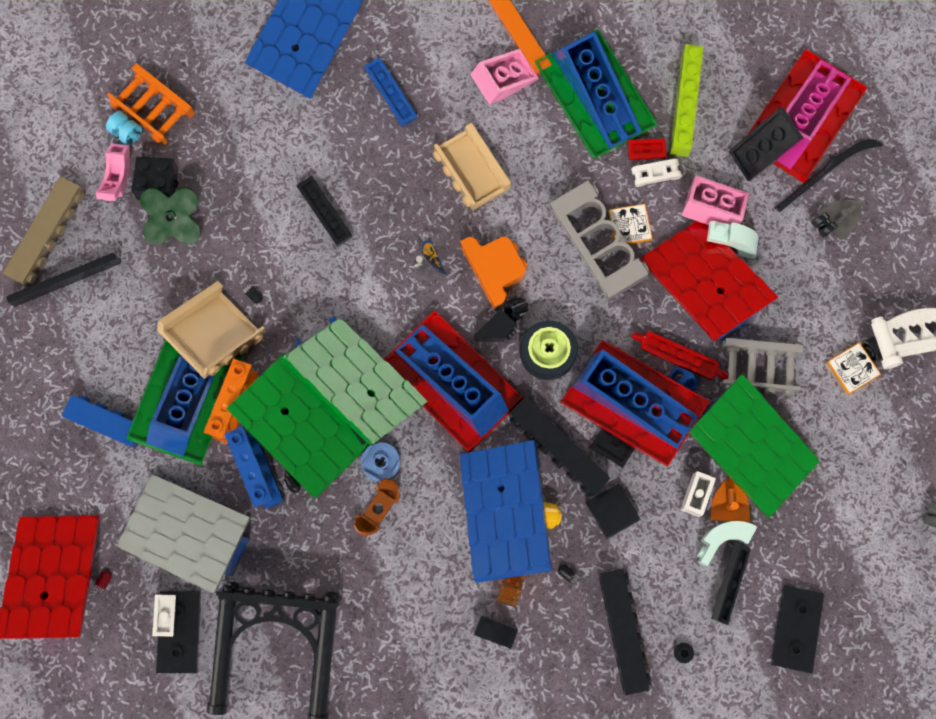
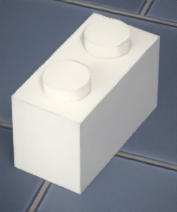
[680,471,716,517]

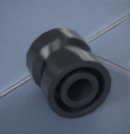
[811,212,838,238]

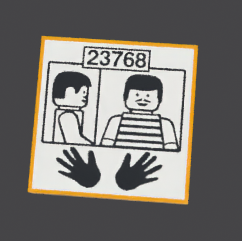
[608,204,652,244]
[826,342,881,395]

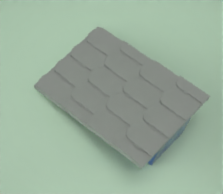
[117,474,250,594]

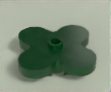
[140,187,201,245]

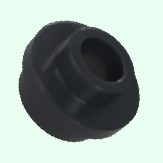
[674,643,694,663]

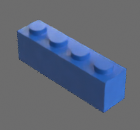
[61,395,138,449]

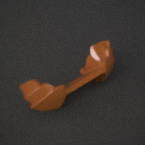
[353,478,400,536]

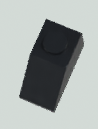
[474,309,517,342]
[474,616,518,649]

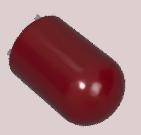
[94,571,112,593]

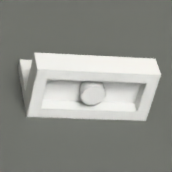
[152,595,176,636]

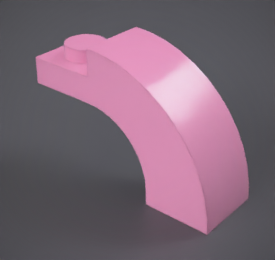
[96,143,130,201]

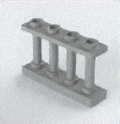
[720,338,803,396]

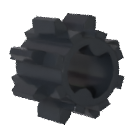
[503,295,529,321]

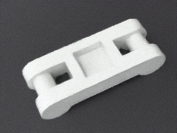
[631,159,682,187]

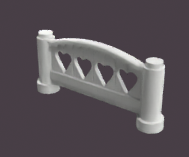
[871,308,936,369]

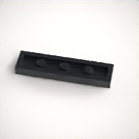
[296,176,353,247]
[711,542,751,625]

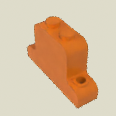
[460,237,528,311]

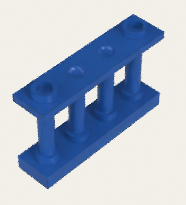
[224,426,284,509]

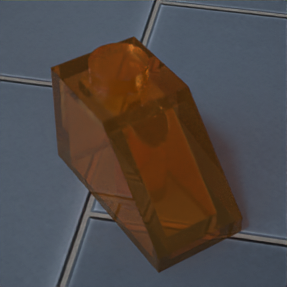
[497,575,526,607]

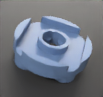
[361,442,400,482]

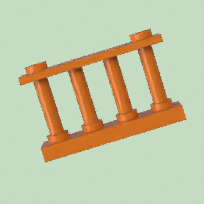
[107,63,195,145]
[204,359,259,444]

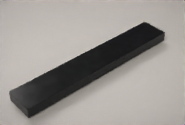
[6,253,121,307]

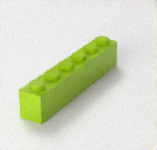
[670,44,704,157]

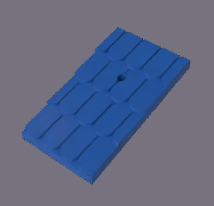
[244,0,363,99]
[460,440,553,583]

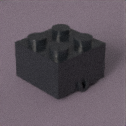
[131,157,178,200]

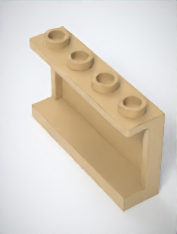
[433,123,511,211]

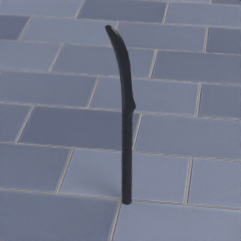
[775,139,883,212]

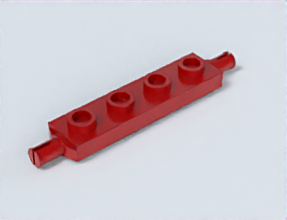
[631,331,729,381]

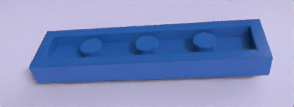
[364,57,417,127]

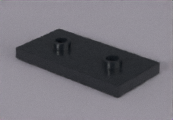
[729,107,803,182]
[771,585,824,674]
[156,591,201,673]

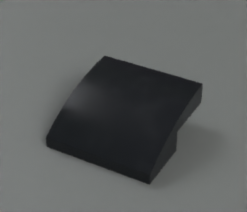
[585,483,640,539]

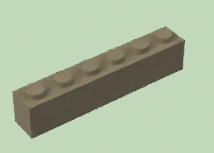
[2,176,85,287]

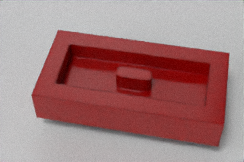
[627,139,667,160]

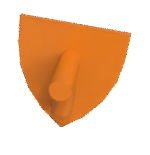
[711,477,750,522]

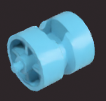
[106,111,142,145]

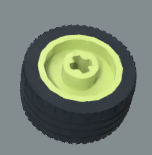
[519,320,578,380]

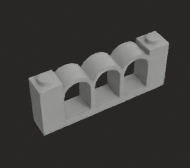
[549,180,649,301]

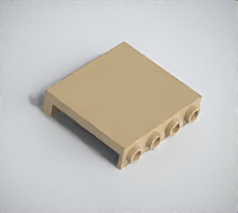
[157,281,265,379]

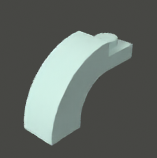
[707,221,759,259]
[697,521,757,566]

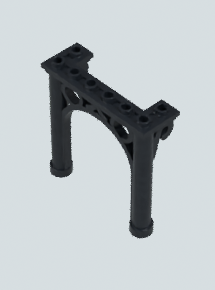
[206,582,343,719]

